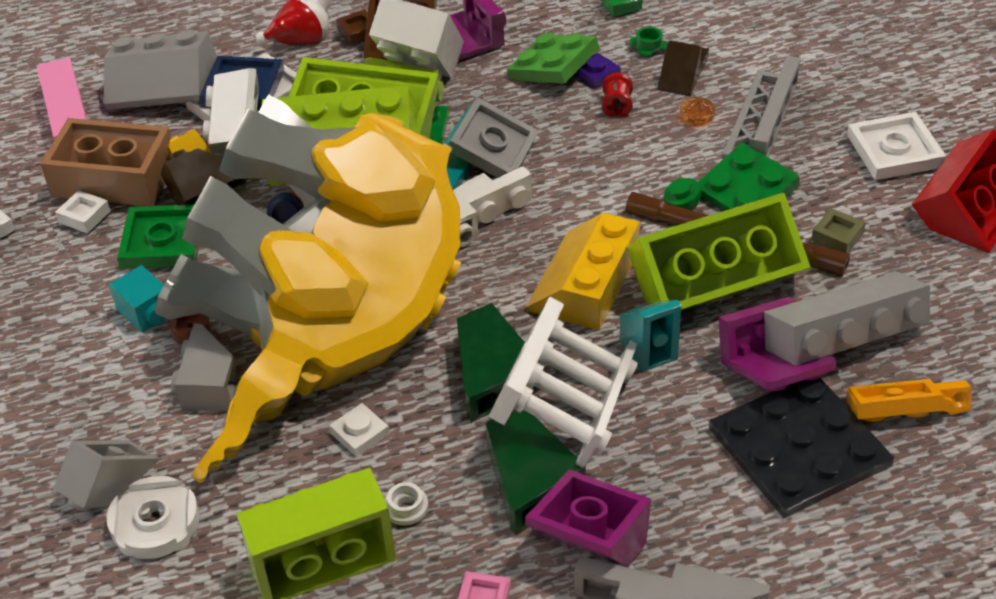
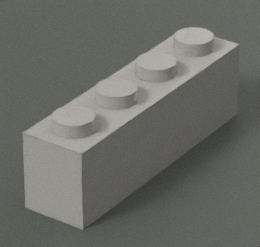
[764,272,930,366]

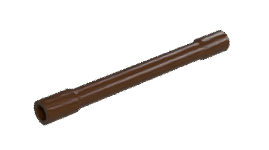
[626,192,850,276]

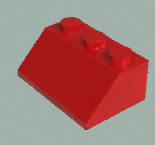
[912,128,996,253]

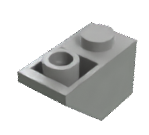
[171,324,239,411]

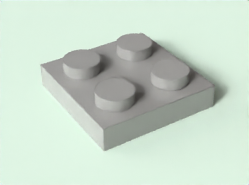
[448,97,539,178]

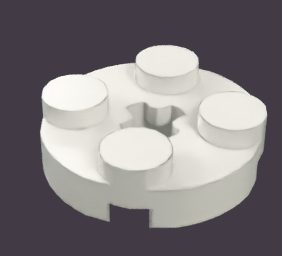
[107,476,200,559]

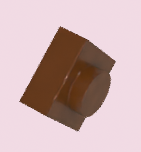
[336,9,368,46]

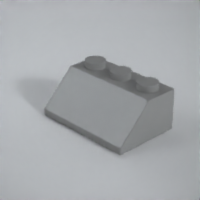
[104,30,217,110]

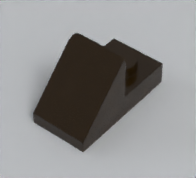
[657,40,709,96]

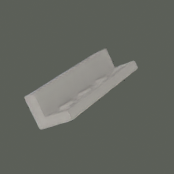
[722,55,801,159]

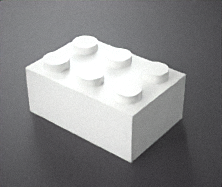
[369,0,464,81]

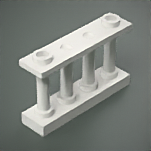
[488,297,638,468]

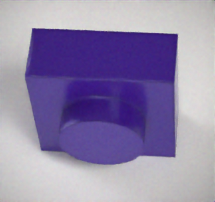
[574,52,621,89]

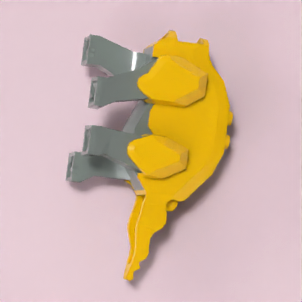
[155,95,461,483]

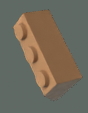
[40,118,171,206]

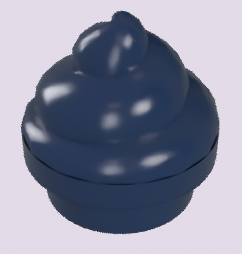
[267,192,304,224]

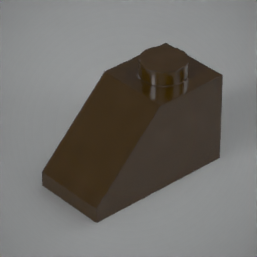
[160,148,248,205]

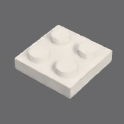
[847,112,946,181]

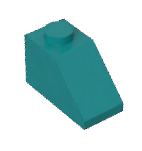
[620,300,681,373]

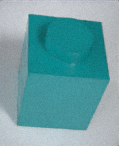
[108,265,167,333]

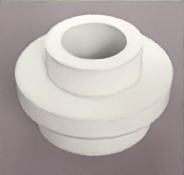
[385,482,428,525]

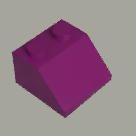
[525,470,651,567]

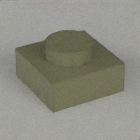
[811,208,866,253]

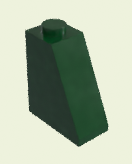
[457,303,543,423]
[485,410,586,535]

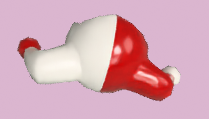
[255,0,334,46]

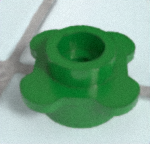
[629,27,668,57]

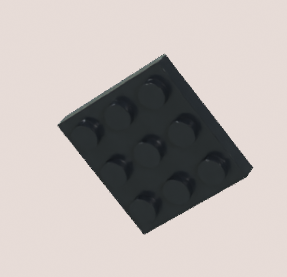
[709,378,895,519]

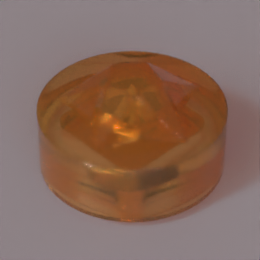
[679,97,715,127]

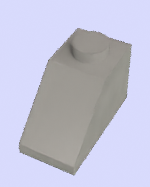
[53,440,160,512]

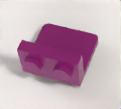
[450,0,507,61]
[719,297,836,391]

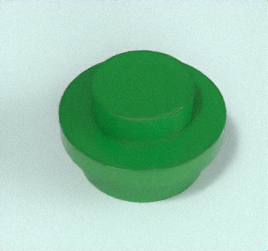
[664,178,702,210]

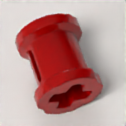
[602,73,633,116]

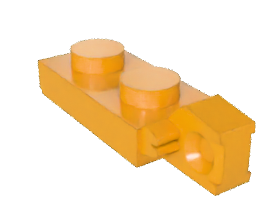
[846,379,972,422]

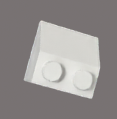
[202,68,259,154]

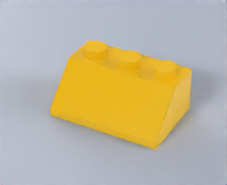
[525,213,640,331]

